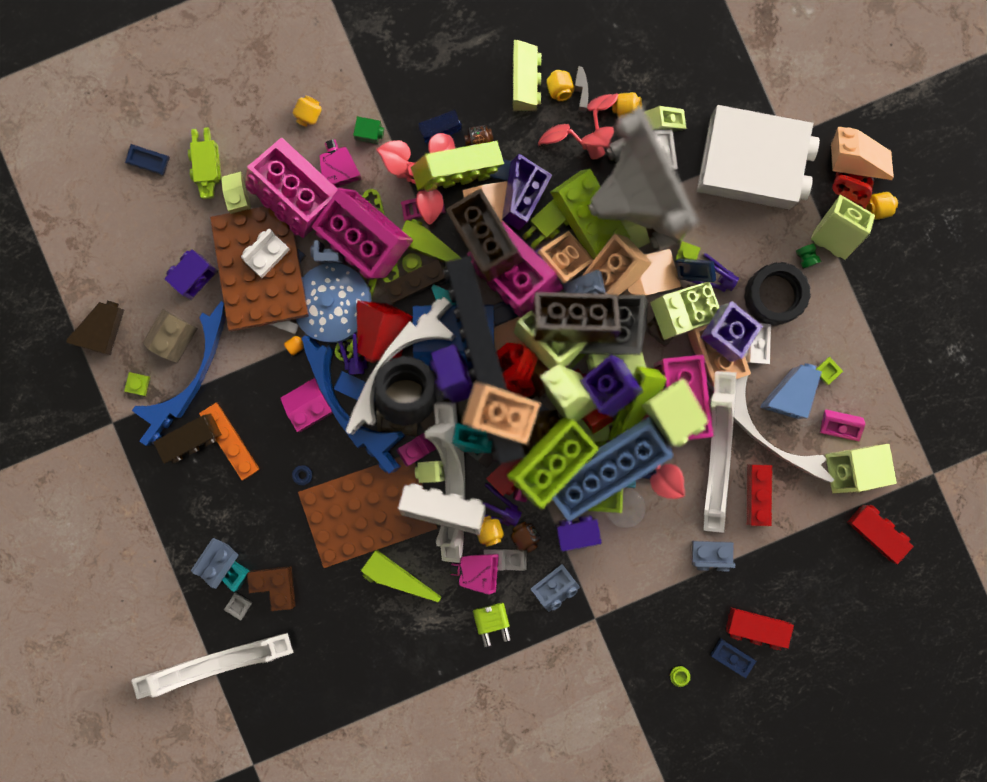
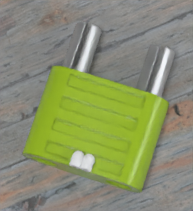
[473,603,510,647]

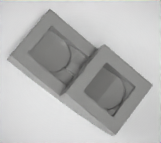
[574,66,588,113]
[484,549,527,571]

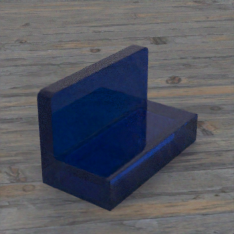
[418,110,462,144]

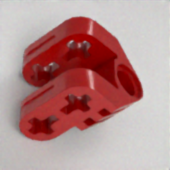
[833,172,874,209]
[496,342,538,398]

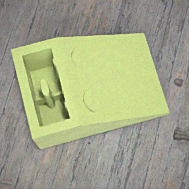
[650,282,719,340]

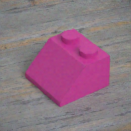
[280,378,333,432]

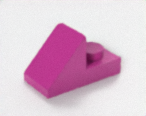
[397,433,437,467]

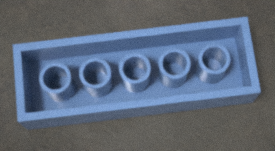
[552,417,673,521]

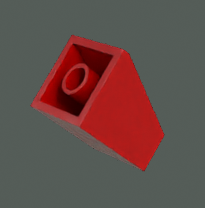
[357,300,413,363]

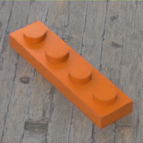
[199,403,260,481]

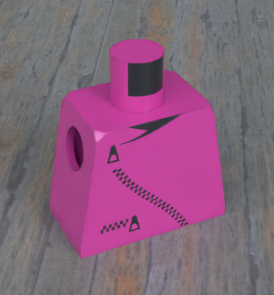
[319,139,362,187]
[450,554,498,594]

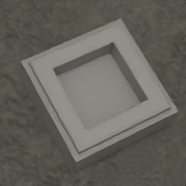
[224,592,253,621]

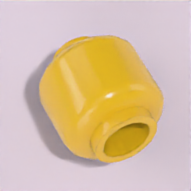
[546,70,575,101]
[612,92,642,118]
[292,95,322,127]
[866,192,898,219]
[477,516,504,547]

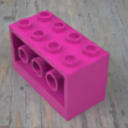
[245,137,338,238]
[311,188,413,279]
[467,221,564,318]
[654,355,713,442]

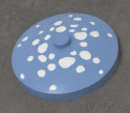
[296,263,372,343]

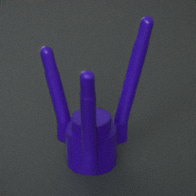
[686,253,739,292]
[338,333,367,375]
[483,483,522,527]

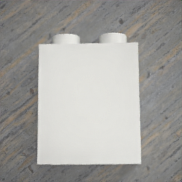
[697,105,819,210]

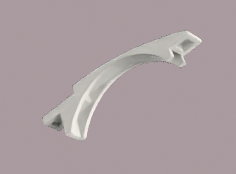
[346,297,456,435]
[704,371,736,533]
[706,375,834,482]
[425,402,465,563]
[132,633,293,699]

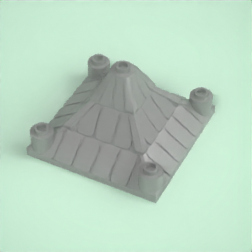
[588,105,698,251]

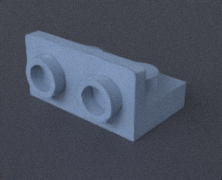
[311,240,344,264]
[563,270,606,294]
[191,538,239,589]
[692,541,735,571]
[531,564,580,612]

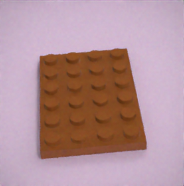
[210,206,309,332]
[298,457,438,568]

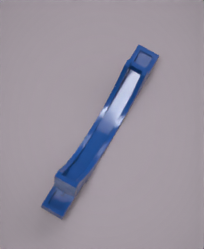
[132,301,226,446]
[302,336,405,473]

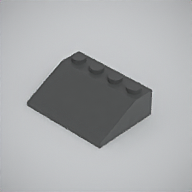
[579,295,649,355]

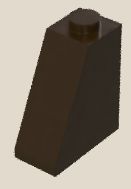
[66,300,124,355]

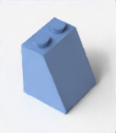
[760,363,822,419]

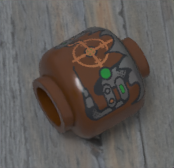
[464,125,494,147]
[511,522,541,553]

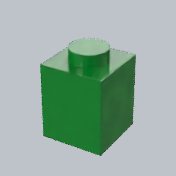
[353,116,385,145]

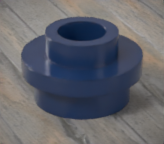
[292,465,312,485]

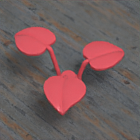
[538,94,618,160]
[376,133,455,225]
[641,414,685,499]

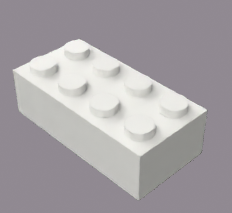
[398,484,486,535]

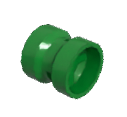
[796,243,822,269]

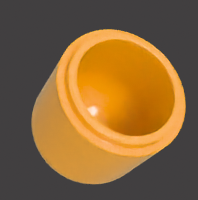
[284,336,304,356]

